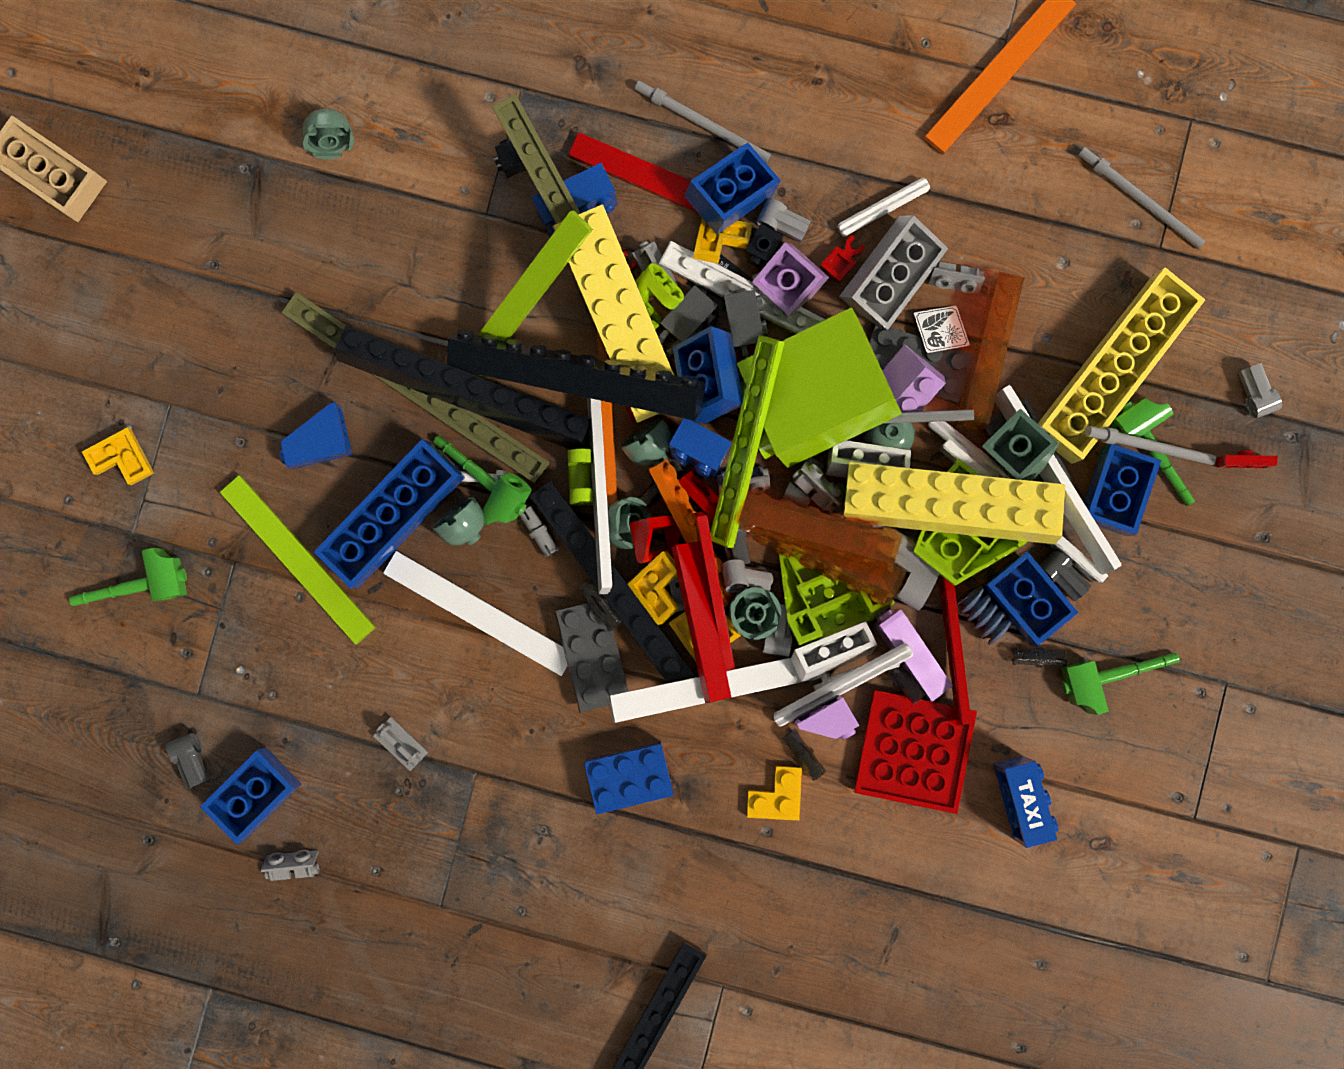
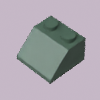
[982,409,1059,481]

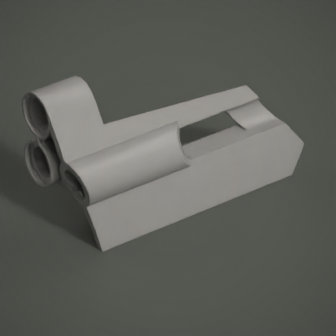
[830,482,940,611]

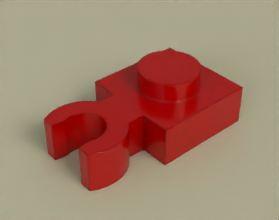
[820,236,865,284]

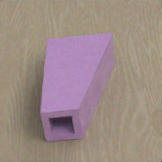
[873,608,953,701]

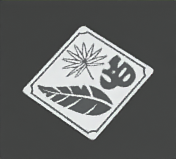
[914,306,970,353]

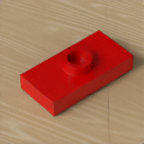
[1215,451,1278,469]

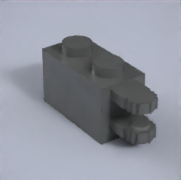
[658,285,718,359]
[724,290,768,360]

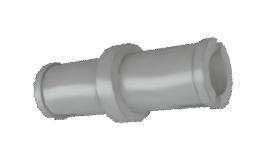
[519,506,559,558]

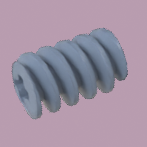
[957,586,1012,645]

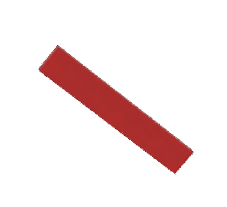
[568,132,699,214]
[693,512,735,671]
[671,542,732,703]
[938,575,972,726]

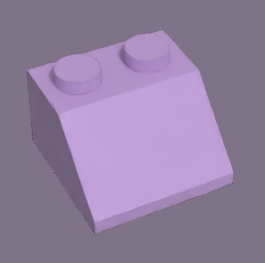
[752,242,829,316]
[882,344,946,412]
[793,696,859,740]

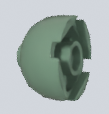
[301,108,354,160]
[621,418,672,466]
[862,423,915,450]
[432,497,485,546]
[607,497,652,549]
[727,587,782,640]

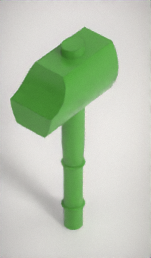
[1111,398,1195,506]
[433,435,532,525]
[69,548,187,606]
[1061,653,1180,715]

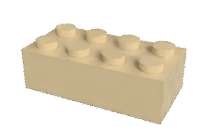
[0,115,107,222]

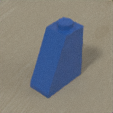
[279,402,353,470]

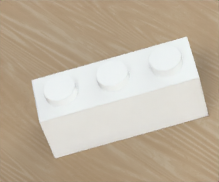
[826,440,911,478]
[791,622,877,682]

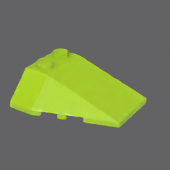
[913,459,1028,586]
[778,525,894,645]

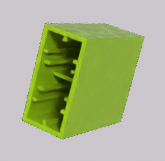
[737,307,902,468]

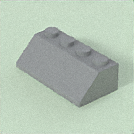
[839,215,948,330]

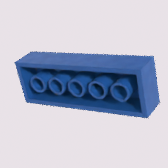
[314,439,465,589]

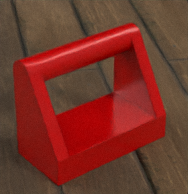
[659,470,719,524]
[629,515,683,563]

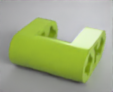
[635,263,684,330]
[567,449,593,506]

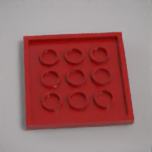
[853,690,977,814]

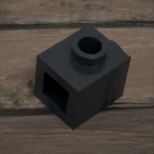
[493,138,526,178]
[745,224,783,268]

